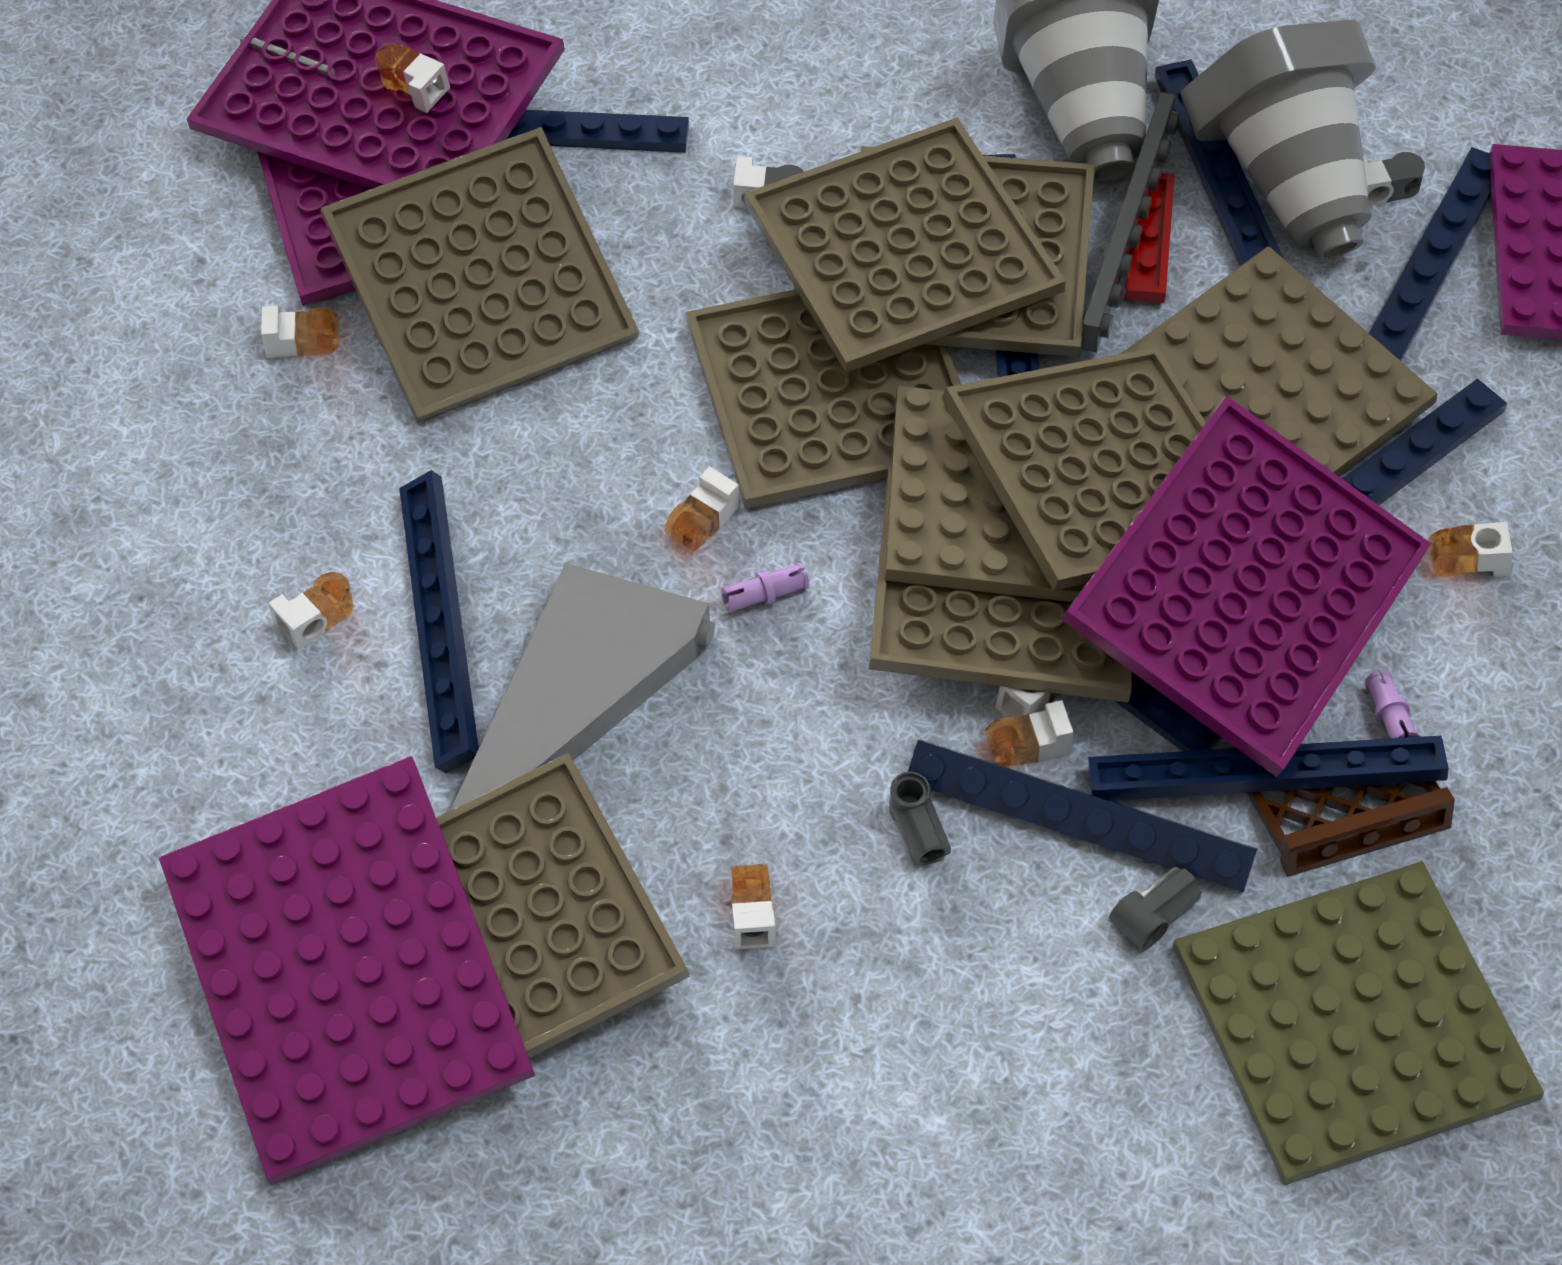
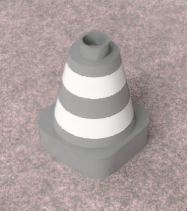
[993,0,1159,183]
[1181,20,1376,260]

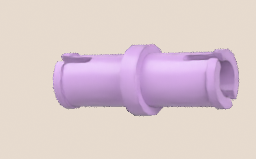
[721,562,809,613]
[1365,670,1420,738]

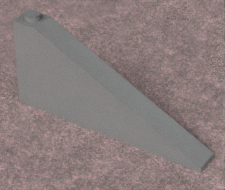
[450,563,715,811]

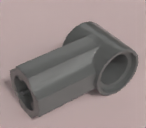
[889,771,951,866]
[1109,866,1202,951]

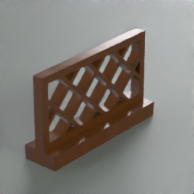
[1247,781,1455,877]

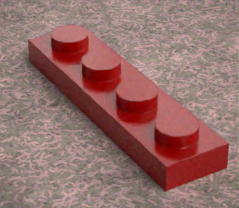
[1125,173,1175,303]

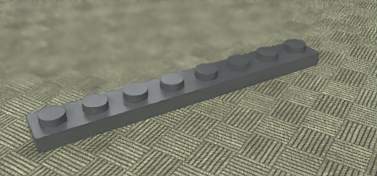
[1081,92,1180,353]

